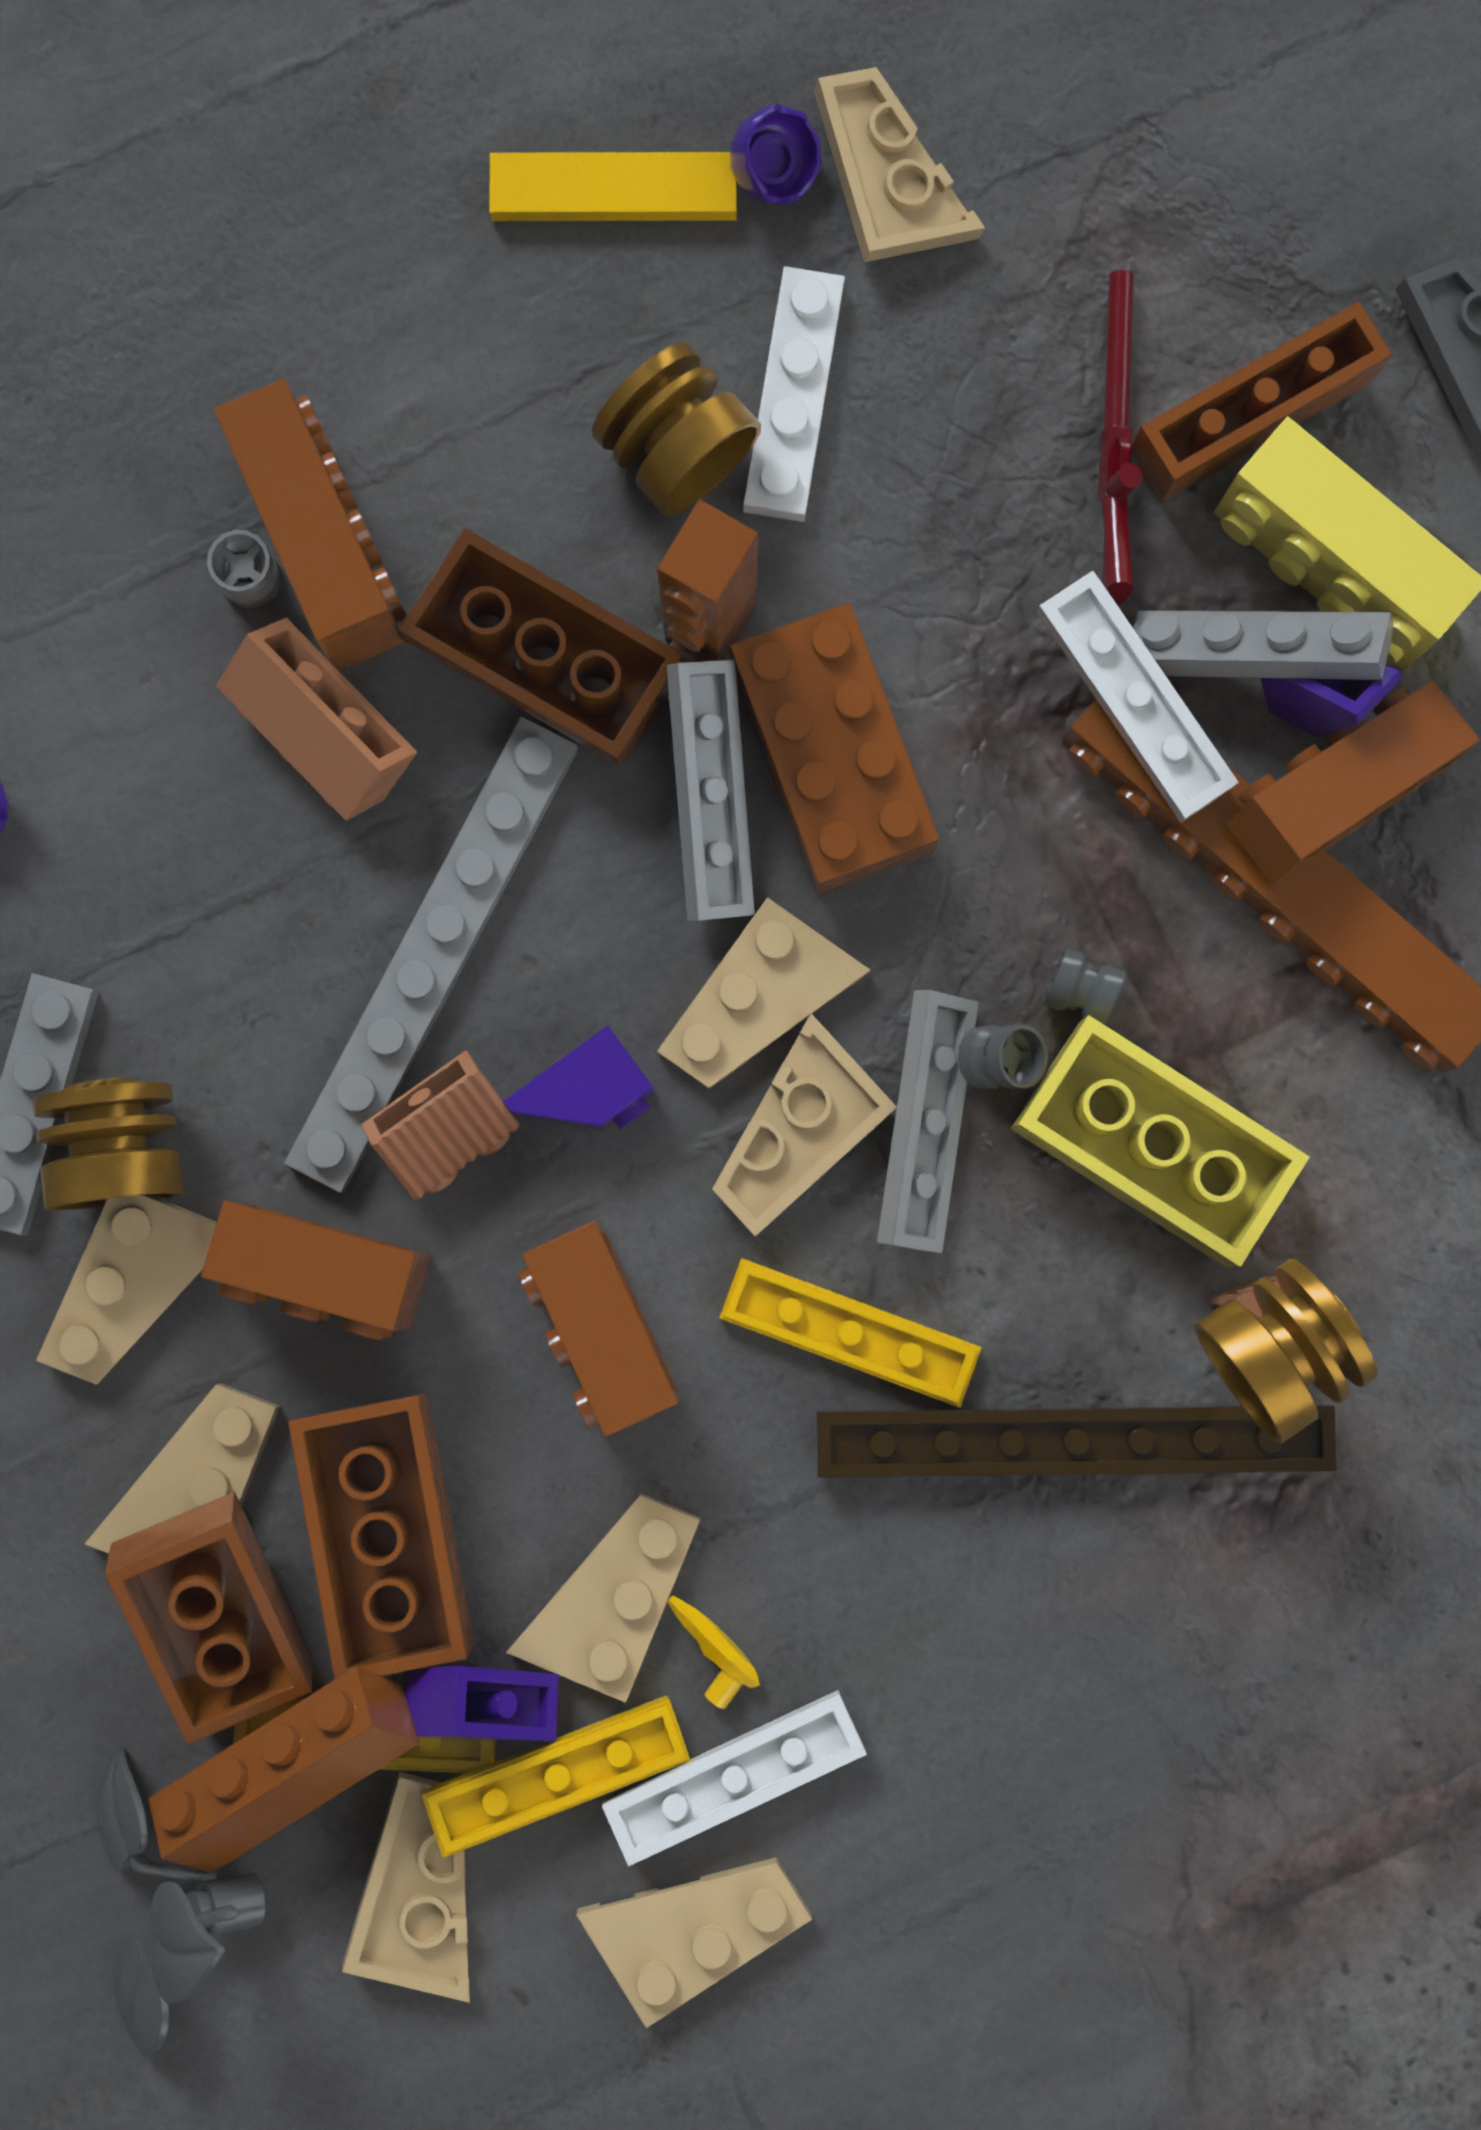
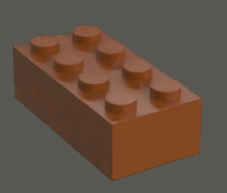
[213,378,406,672]
[730,602,940,895]
[288,1392,475,1679]

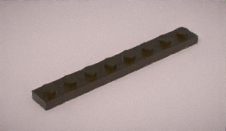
[816,1405,1337,1478]

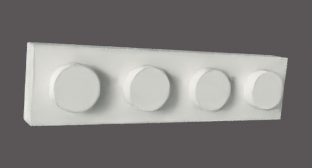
[743,266,845,522]
[1037,571,1239,823]
[601,1690,867,1867]

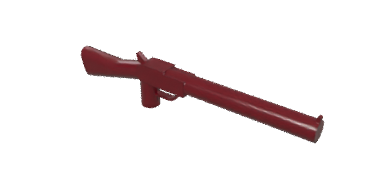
[1098,270,1143,604]

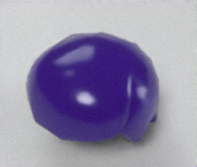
[730,103,822,205]

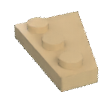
[814,67,985,262]
[657,897,871,1090]
[712,1013,897,1237]
[36,1194,217,1385]
[85,1383,281,1554]
[506,1493,700,1703]
[342,1771,470,2003]
[576,1857,812,2028]

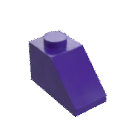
[1260,664,1401,738]
[503,1025,655,1130]
[406,1666,559,1742]

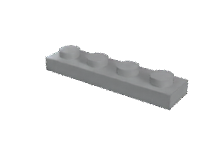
[1133,611,1394,680]
[667,660,755,921]
[0,973,99,1236]
[877,990,979,1253]

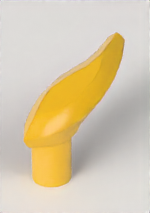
[667,1596,760,1709]

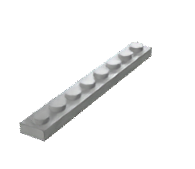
[284,716,578,1193]

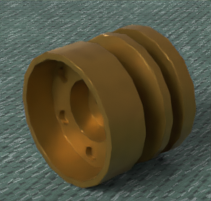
[592,342,761,517]
[32,1078,184,1211]
[1194,1259,1378,1444]

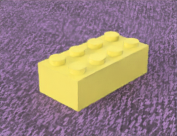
[1214,416,1481,671]
[1010,1015,1310,1267]

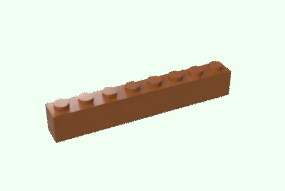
[1062,699,1481,1073]

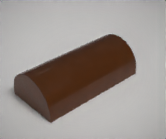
[397,528,683,766]

